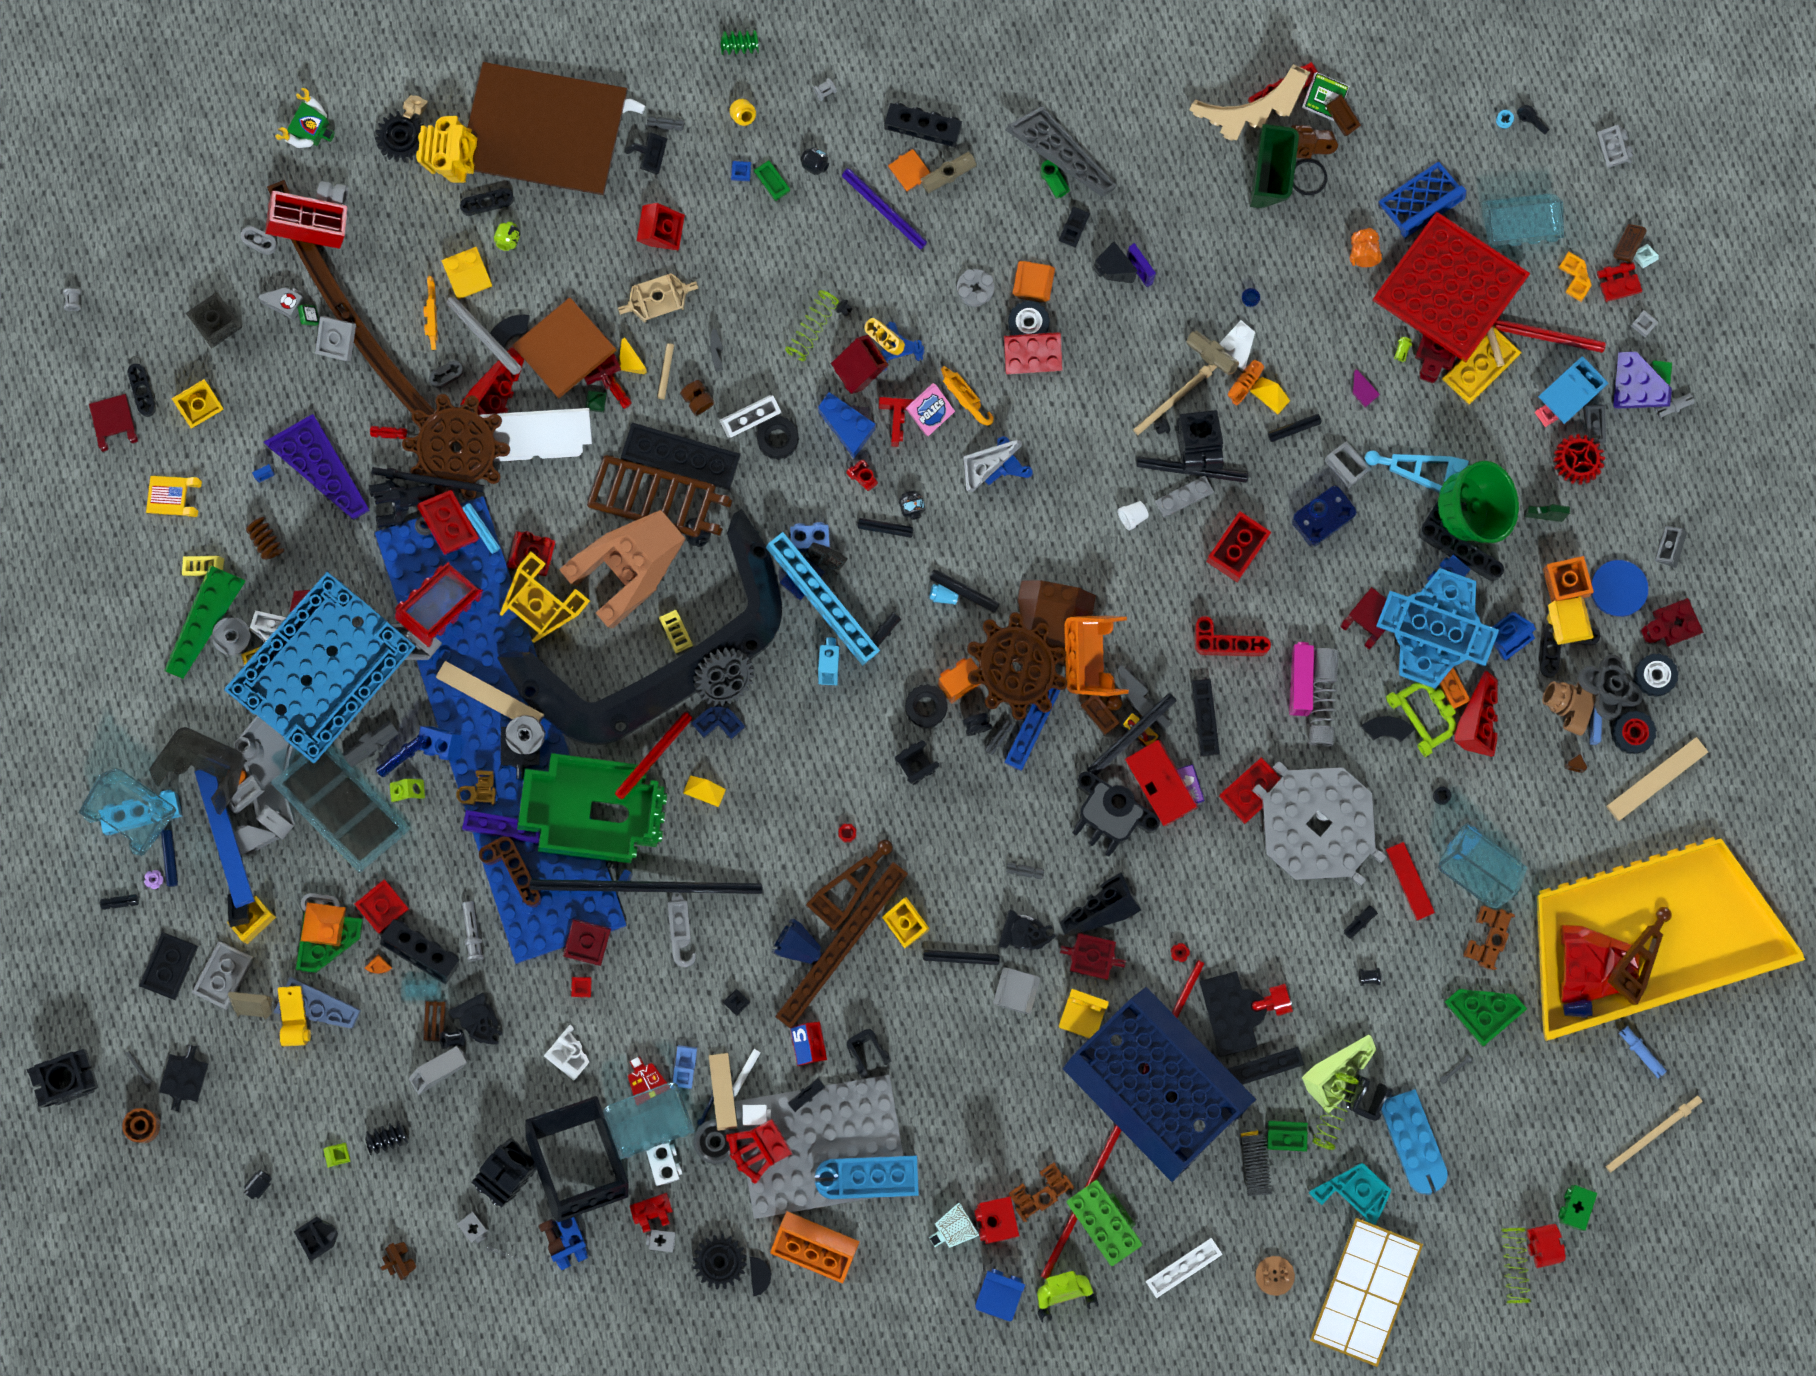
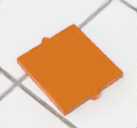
[888,149,931,192]

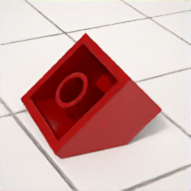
[636,203,685,251]

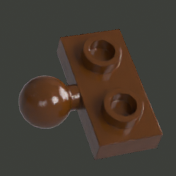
[1080,695,1123,736]

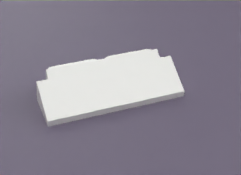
[480,408,592,462]

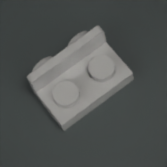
[1597,125,1634,168]

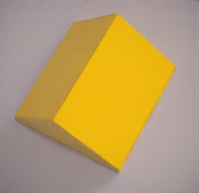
[171,379,224,429]
[227,896,276,944]
[882,897,929,948]

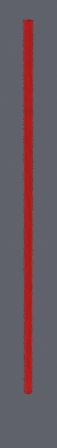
[1041,960,1205,1279]

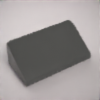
[1655,526,1687,568]

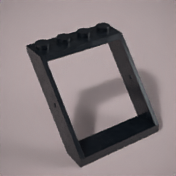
[525,1096,629,1222]

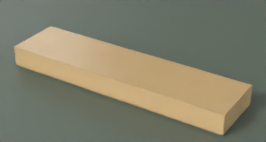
[709,1053,737,1131]

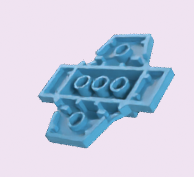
[1376,568,1499,689]

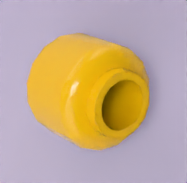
[730,99,756,126]

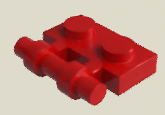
[1597,262,1642,302]

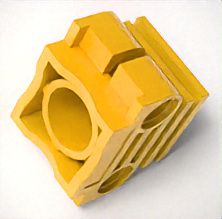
[416,116,477,183]

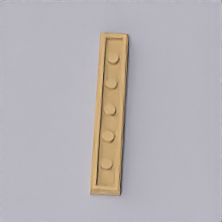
[436,661,544,722]
[1606,737,1708,821]

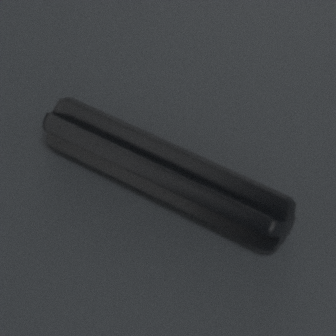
[1268,414,1322,442]
[857,518,914,538]

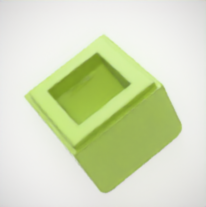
[323,1143,350,1168]

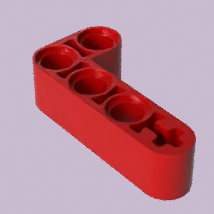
[1195,616,1271,656]

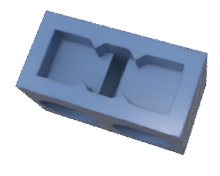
[790,522,830,552]

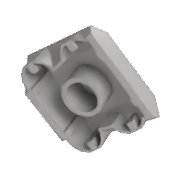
[993,967,1040,1014]

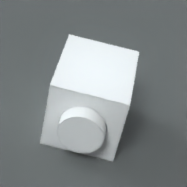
[743,1105,771,1126]

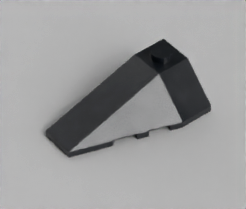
[1060,872,1141,937]

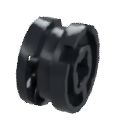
[962,713,992,736]

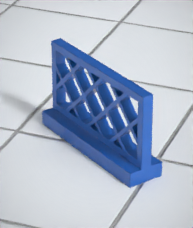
[1378,162,1466,239]

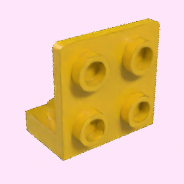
[1059,989,1109,1039]

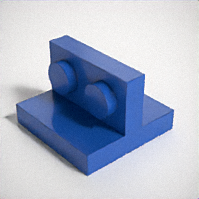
[1492,611,1536,661]

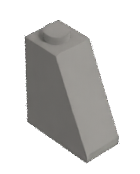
[409,1046,467,1095]

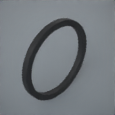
[1293,159,1327,195]

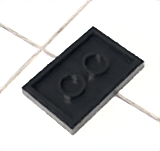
[139,932,199,1001]

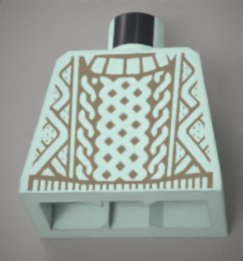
[929,1203,979,1248]

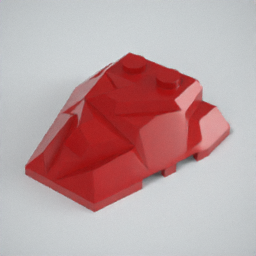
[1560,925,1639,1004]

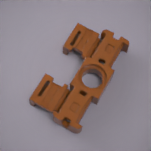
[1463,906,1515,970]
[1008,1162,1074,1222]

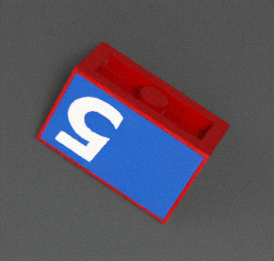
[790,1022,827,1066]

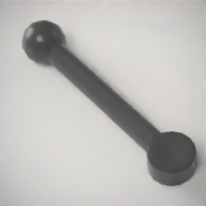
[126,1051,151,1086]
[1440,1055,1473,1084]

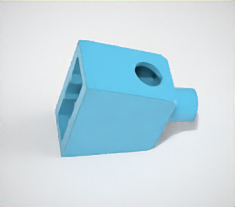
[818,637,839,685]

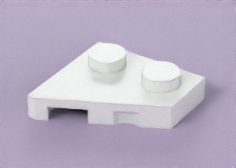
[1219,320,1255,371]
[250,610,286,642]

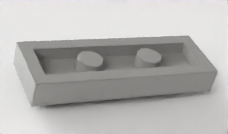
[1155,476,1214,518]

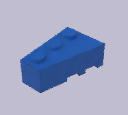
[818,392,875,459]

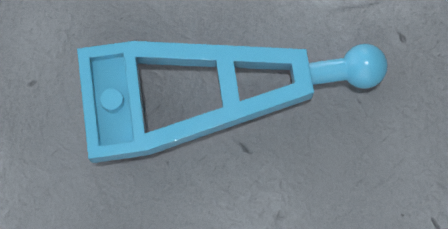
[1365,450,1469,492]

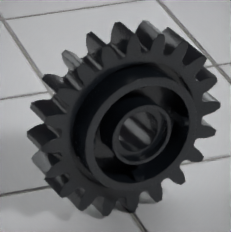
[375,111,424,162]
[692,1234,747,1290]

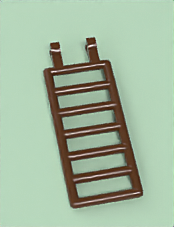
[587,455,733,537]

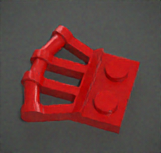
[726,1119,792,1184]

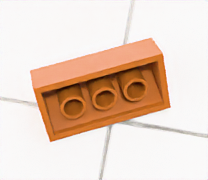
[770,1211,860,1284]

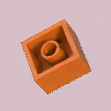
[1542,556,1594,602]
[938,657,980,704]

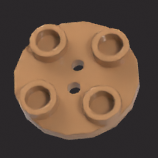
[1255,1256,1295,1296]

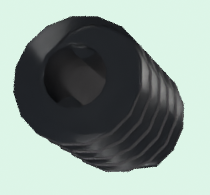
[365,1121,409,1156]

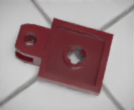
[1415,335,1456,383]
[1641,598,1704,647]

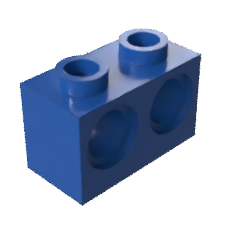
[416,726,463,760]

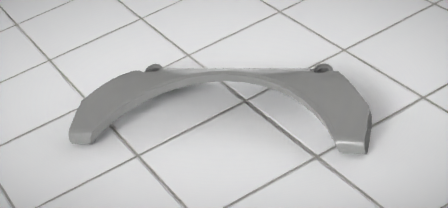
[234,622,442,840]

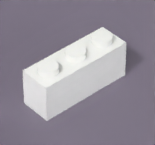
[719,395,781,438]

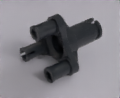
[369,479,436,528]

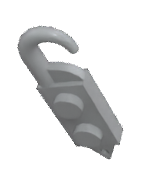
[668,893,696,967]

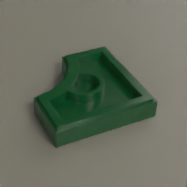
[1525,504,1570,522]

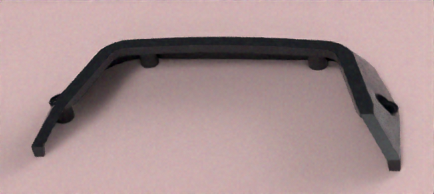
[497,509,782,745]

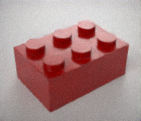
[1206,511,1271,583]

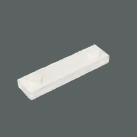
[1145,1238,1222,1298]

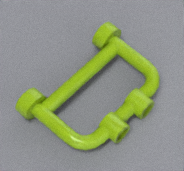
[1386,682,1456,757]

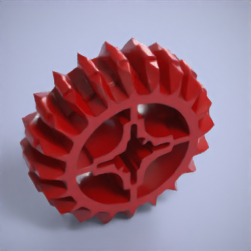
[1553,434,1605,485]

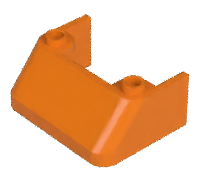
[1065,615,1129,696]

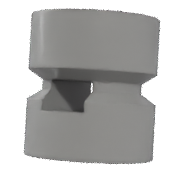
[317,181,349,205]

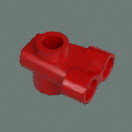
[846,459,878,491]

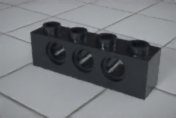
[884,103,962,148]
[380,919,460,985]

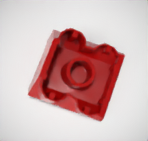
[507,531,556,577]

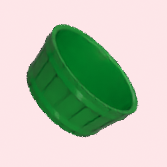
[1438,461,1519,543]

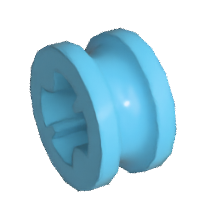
[1496,110,1514,128]

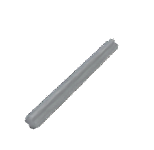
[446,296,522,375]

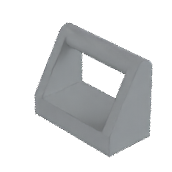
[1324,441,1372,489]

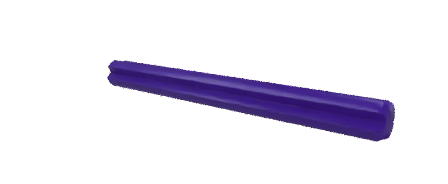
[842,169,927,249]

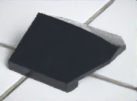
[294,1217,338,1262]

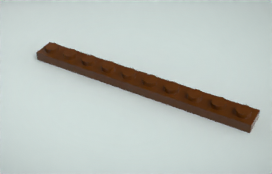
[775,862,908,1029]

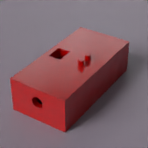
[265,191,347,249]
[1125,740,1199,827]

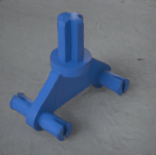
[881,322,924,371]
[985,436,1033,485]

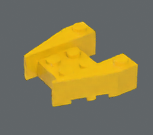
[499,552,590,643]

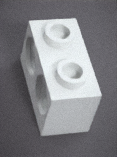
[646,1141,682,1186]

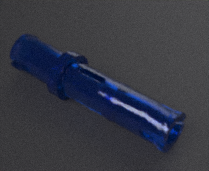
[376,735,426,777]

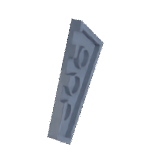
[273,977,361,1028]

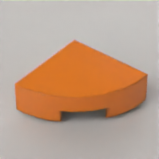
[365,954,392,974]

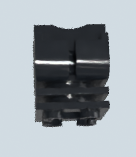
[1176,410,1223,474]
[26,1049,99,1108]
[471,1138,537,1208]

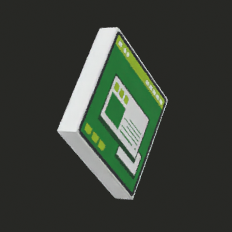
[1302,72,1350,121]

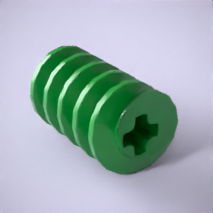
[721,30,759,55]

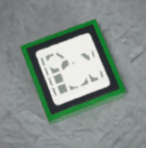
[297,305,319,326]

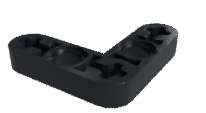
[1540,624,1601,678]

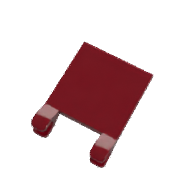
[89,394,138,452]
[1340,587,1387,649]

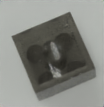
[186,292,242,349]

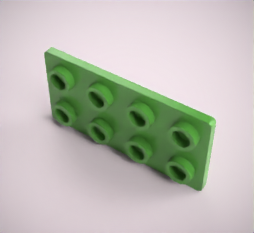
[1066,1180,1143,1266]

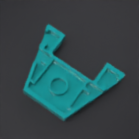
[1308,1163,1392,1225]

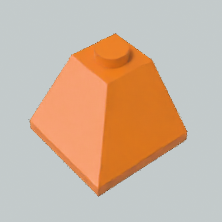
[301,902,346,946]

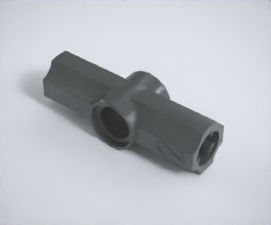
[342,720,399,768]

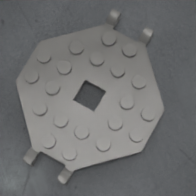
[1252,761,1386,886]

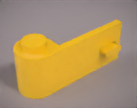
[277,986,311,1047]

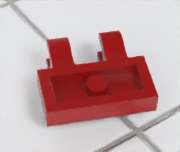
[629,1193,673,1233]

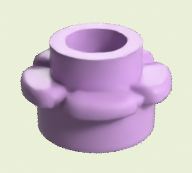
[144,870,163,889]

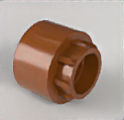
[122,1108,161,1143]

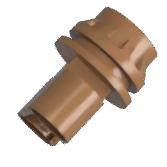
[1542,681,1596,736]

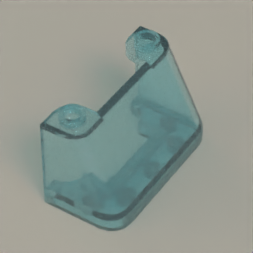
[78,768,176,856]

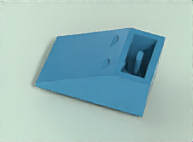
[1538,356,1609,424]

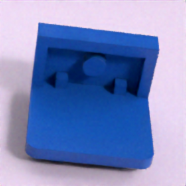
[975,1269,1025,1321]

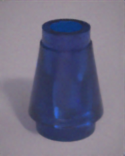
[1563,999,1593,1018]

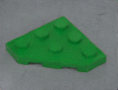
[296,912,363,973]
[1444,989,1527,1047]

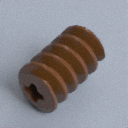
[246,517,284,560]

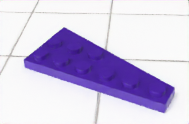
[264,414,370,520]

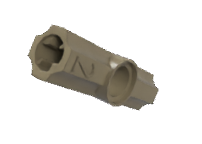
[920,151,977,194]
[1186,330,1239,376]

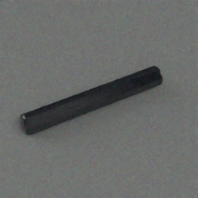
[930,569,999,613]
[923,950,1000,965]

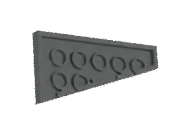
[1005,106,1117,197]

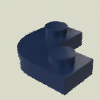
[691,707,746,740]

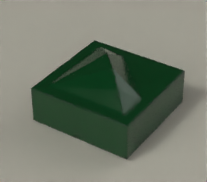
[585,391,607,413]

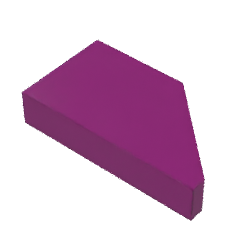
[1353,369,1380,408]

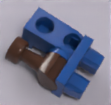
[538,1217,588,1270]

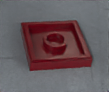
[563,918,611,966]

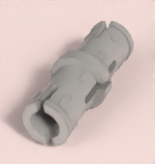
[1655,393,1694,419]

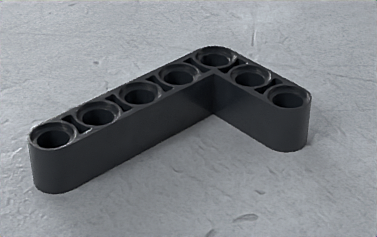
[1419,500,1504,581]

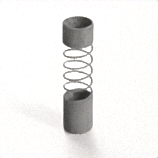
[1309,648,1339,747]

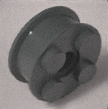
[694,1120,738,1164]

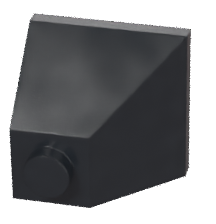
[1094,241,1137,283]

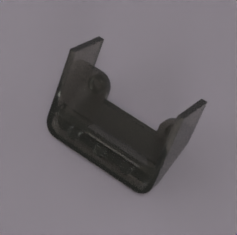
[149,727,244,815]

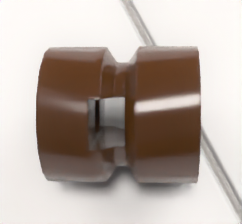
[680,380,715,416]

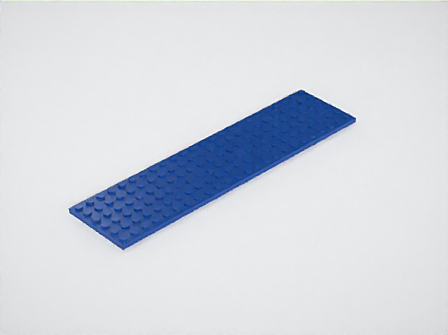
[375,496,627,964]

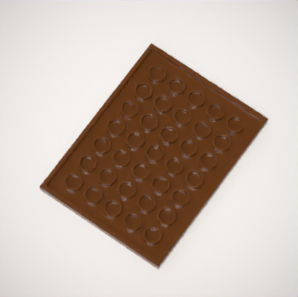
[467,62,628,196]

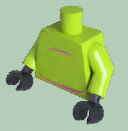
[1037,1271,1099,1323]

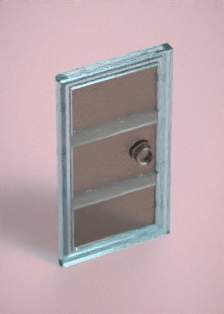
[271,746,411,873]

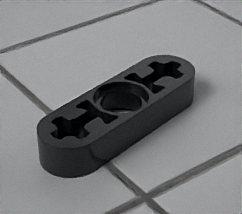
[460,188,514,216]
[127,364,156,417]

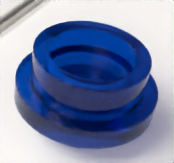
[1241,288,1260,307]

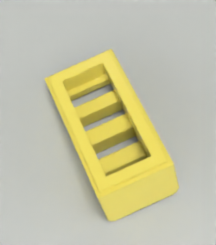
[182,556,224,576]
[659,610,693,654]

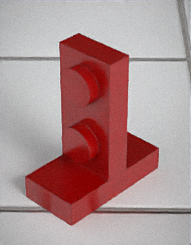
[879,397,915,447]

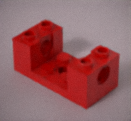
[974,1196,1019,1244]

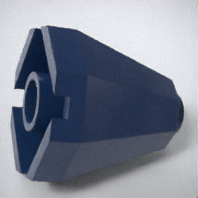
[772,919,822,964]

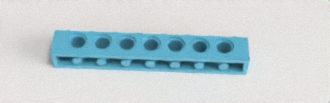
[766,532,880,666]

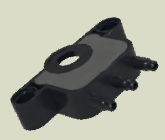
[1072,772,1160,857]

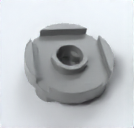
[957,269,994,307]
[212,617,252,656]
[506,715,546,754]

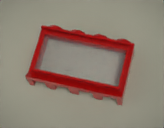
[395,562,483,647]

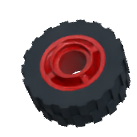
[1611,711,1657,754]

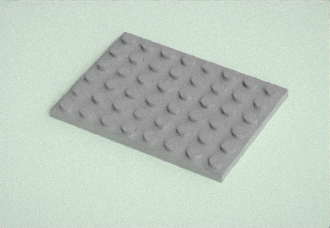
[735,1075,903,1219]

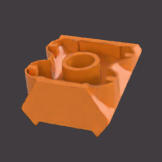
[1012,261,1055,302]

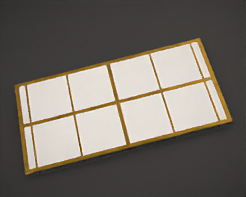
[1310,1218,1423,1367]

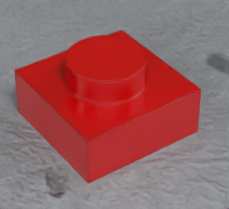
[571,977,592,998]

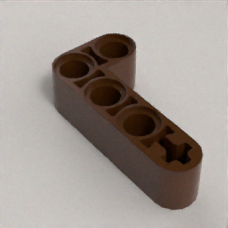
[479,837,542,908]

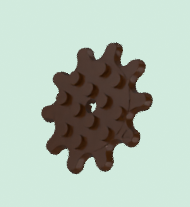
[402,394,510,500]
[967,612,1067,720]

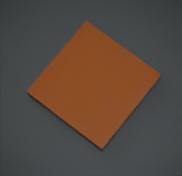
[512,297,617,399]

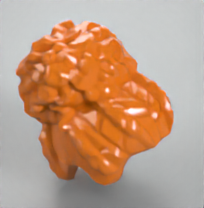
[1349,228,1382,267]

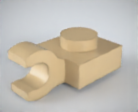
[403,95,428,119]

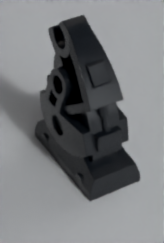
[997,909,1056,951]
[448,993,503,1045]

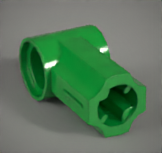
[1040,160,1070,199]

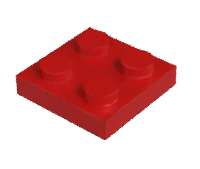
[354,879,410,934]

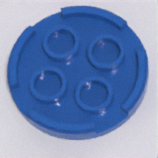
[1591,560,1648,617]

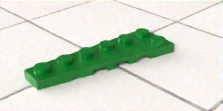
[164,565,246,679]

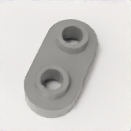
[241,226,277,255]
[301,893,341,912]

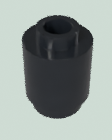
[244,1169,272,1199]

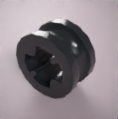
[1433,787,1451,805]

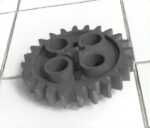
[693,648,755,706]

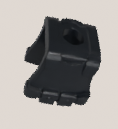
[895,740,939,785]
[846,1029,891,1078]
[1346,1074,1393,1121]

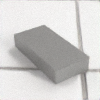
[224,775,265,814]

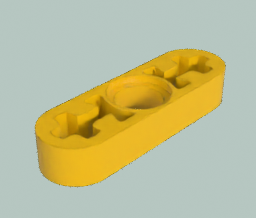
[864,318,905,355]

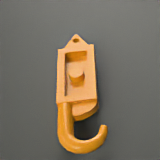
[424,276,438,350]
[941,366,994,426]

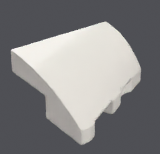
[544,1025,589,1081]

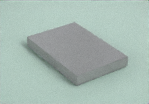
[192,940,254,1010]

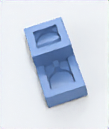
[672,1045,697,1089]

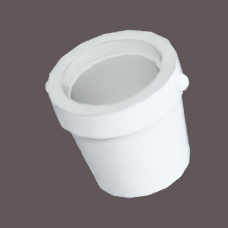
[1118,501,1149,531]

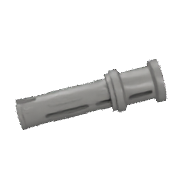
[462,901,484,962]

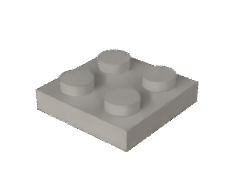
[315,316,356,361]

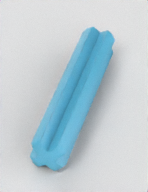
[462,503,500,554]

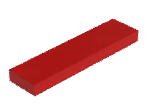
[1385,842,1435,921]

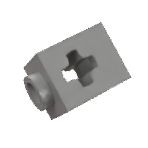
[457,1212,489,1243]
[646,1230,676,1253]

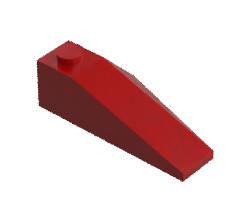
[460,347,524,415]
[1454,671,1498,757]

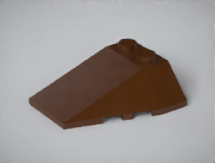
[1018,580,1096,665]

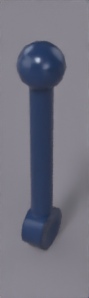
[697,1090,714,1126]

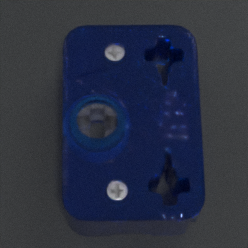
[1291,486,1357,547]

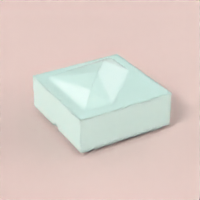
[1634,244,1659,268]

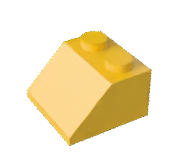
[441,247,492,300]

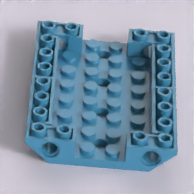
[224,572,416,763]

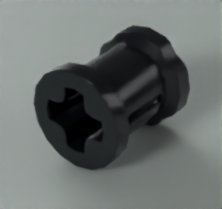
[1359,968,1381,986]
[440,1029,465,1049]

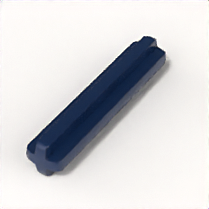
[161,830,178,887]

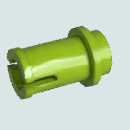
[1394,337,1412,362]

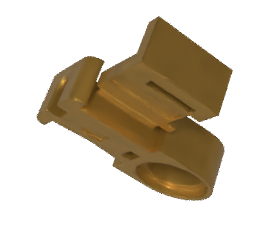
[456,770,496,806]

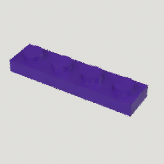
[462,810,540,844]

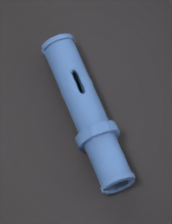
[1618,1025,1667,1078]

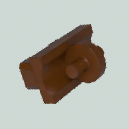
[380,1242,416,1281]

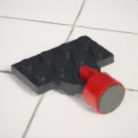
[1199,971,1294,1057]

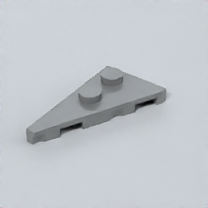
[964,440,1022,492]

